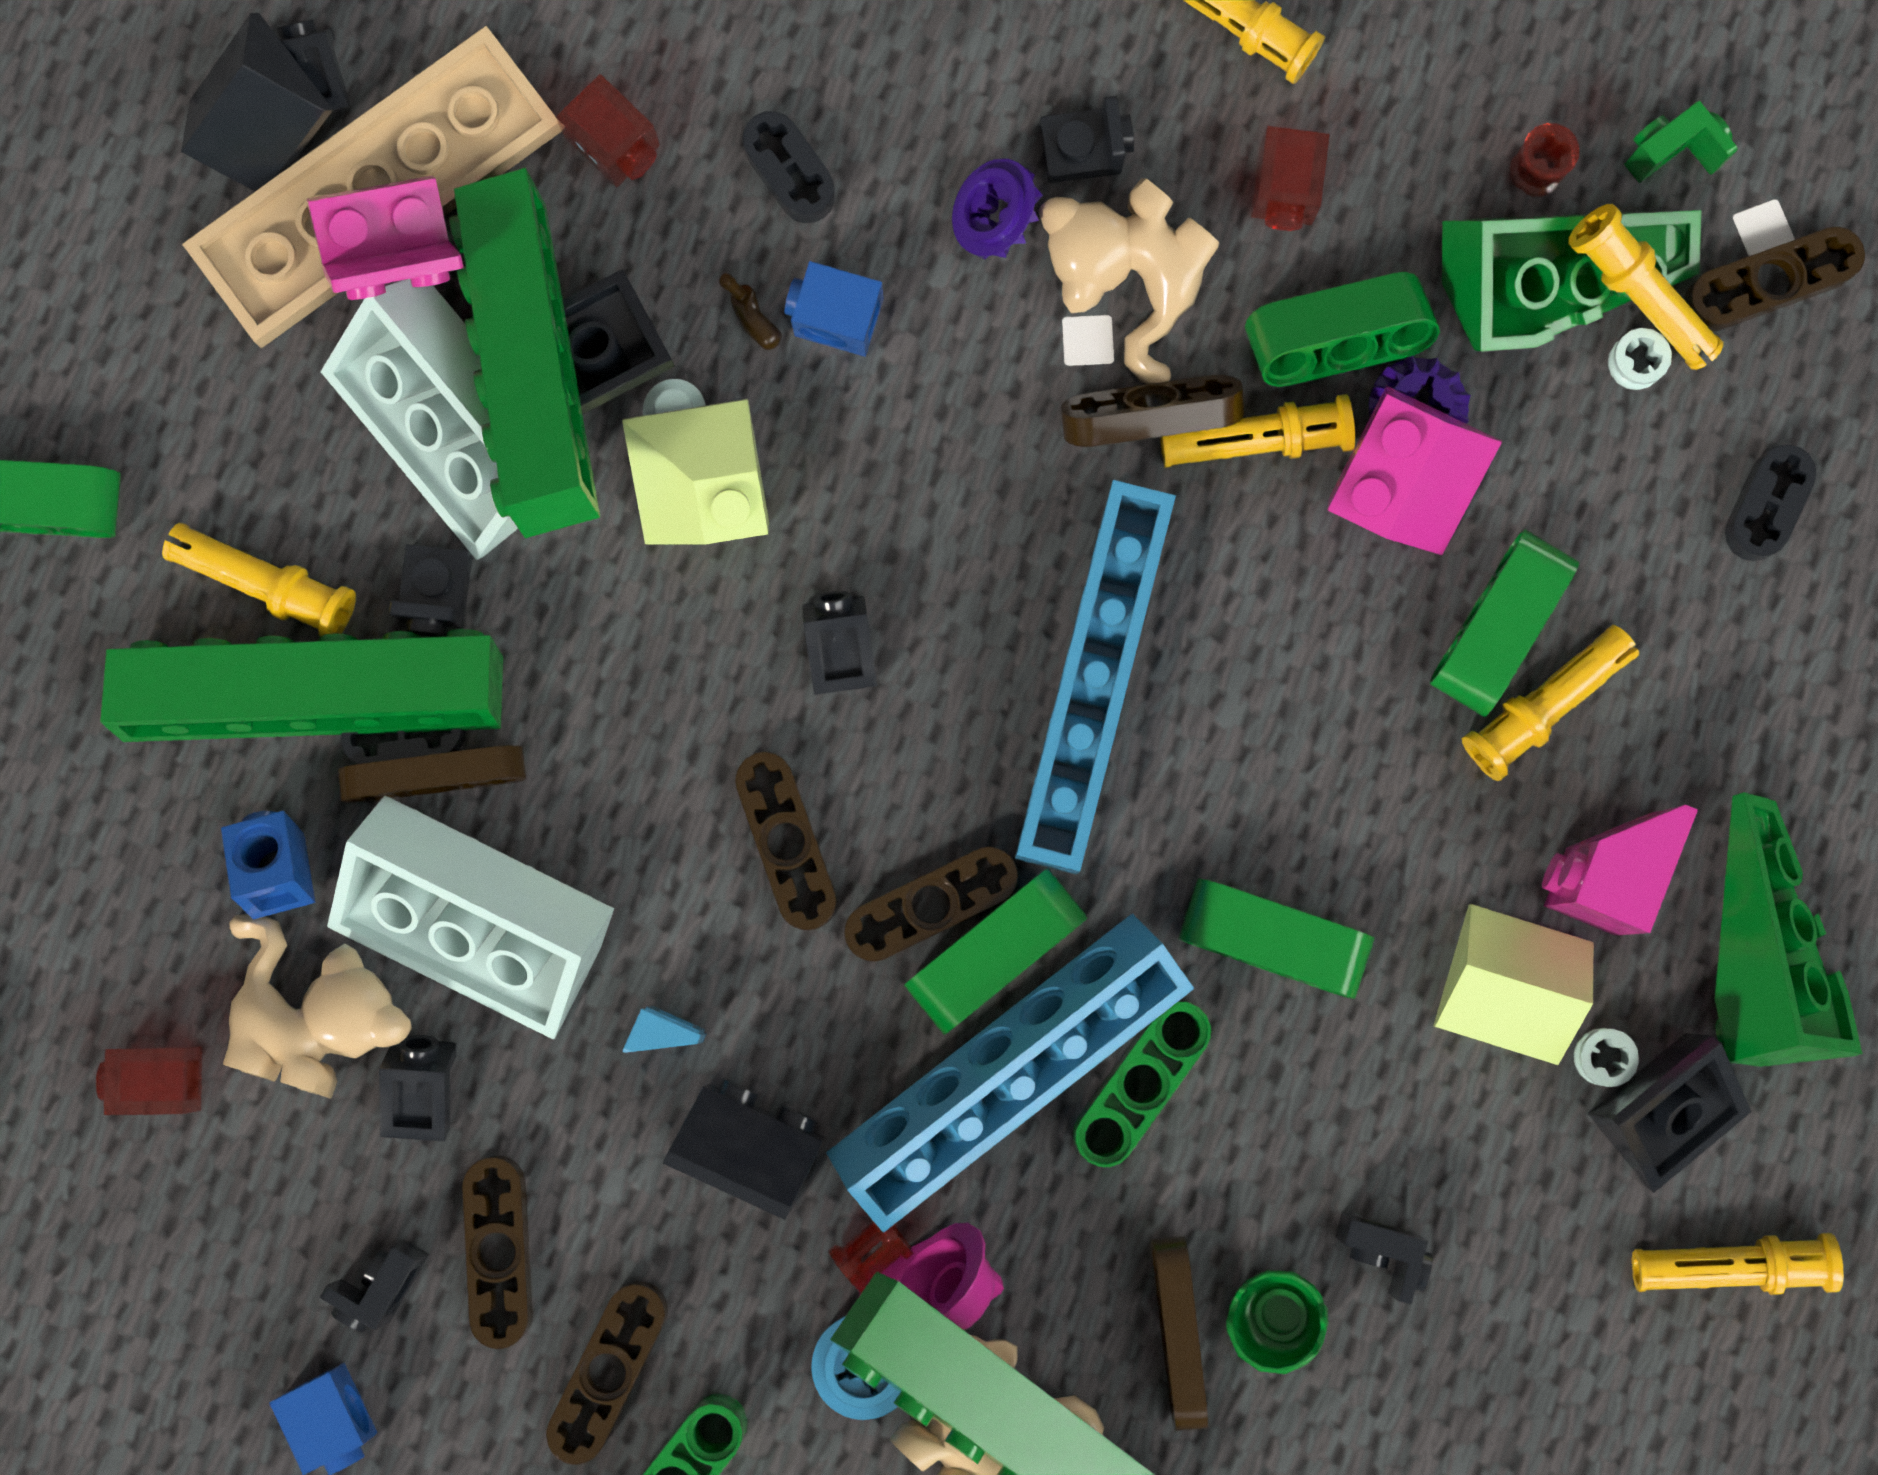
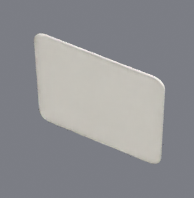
[1733,200,1795,256]
[1062,315,1114,366]

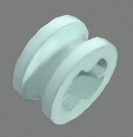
[1608,328,1672,390]
[1574,1028,1639,1087]

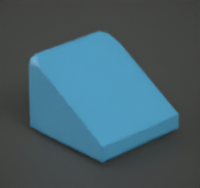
[623,1006,707,1053]

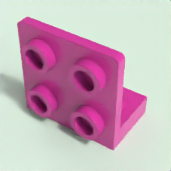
[307,175,463,300]

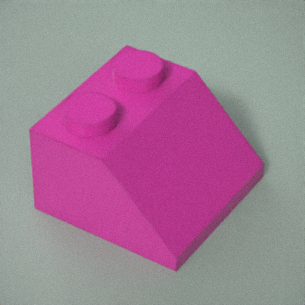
[1327,386,1502,555]
[1542,805,1698,935]

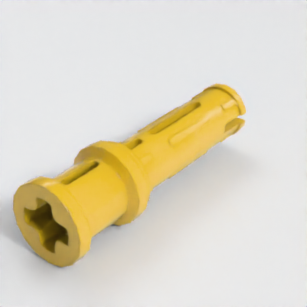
[1183,0,1325,84]
[1568,204,1723,370]
[1160,394,1355,468]
[162,523,356,637]
[1462,625,1639,781]
[1632,1233,1844,1295]

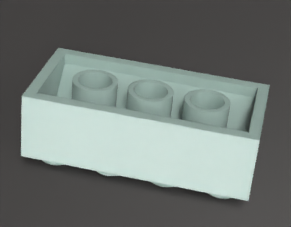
[321,279,518,560]
[327,795,614,1040]

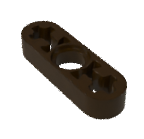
[1684,227,1865,332]
[1061,375,1244,447]
[338,745,526,803]
[735,752,837,931]
[844,847,1018,962]
[462,1156,533,1349]
[1151,1236,1208,1431]
[546,1281,668,1465]

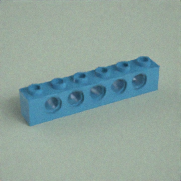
[1015,480,1176,875]
[826,913,1194,1233]

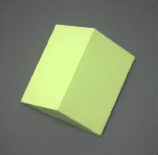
[1433,904,1594,1065]

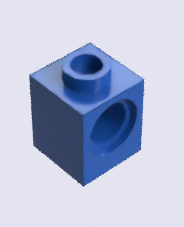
[784,261,884,357]
[221,811,315,920]
[269,1363,378,1475]

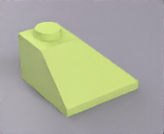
[622,399,769,544]

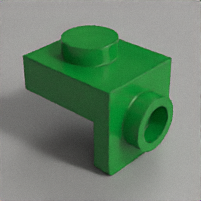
[1624,100,1738,184]

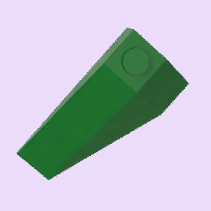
[1442,210,1701,351]
[1715,792,1863,1067]

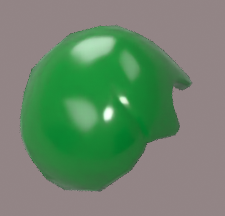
[1226,1269,1329,1374]

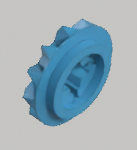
[811,1316,900,1420]

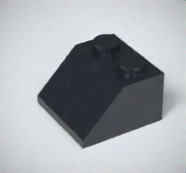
[663,1078,825,1220]

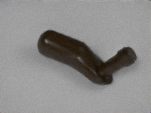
[719,273,782,350]

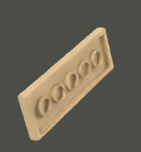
[182,26,563,349]

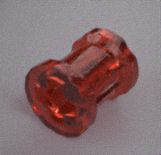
[1510,123,1579,197]
[828,1220,915,1293]

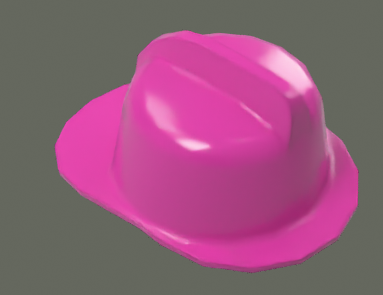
[858,1222,1004,1330]

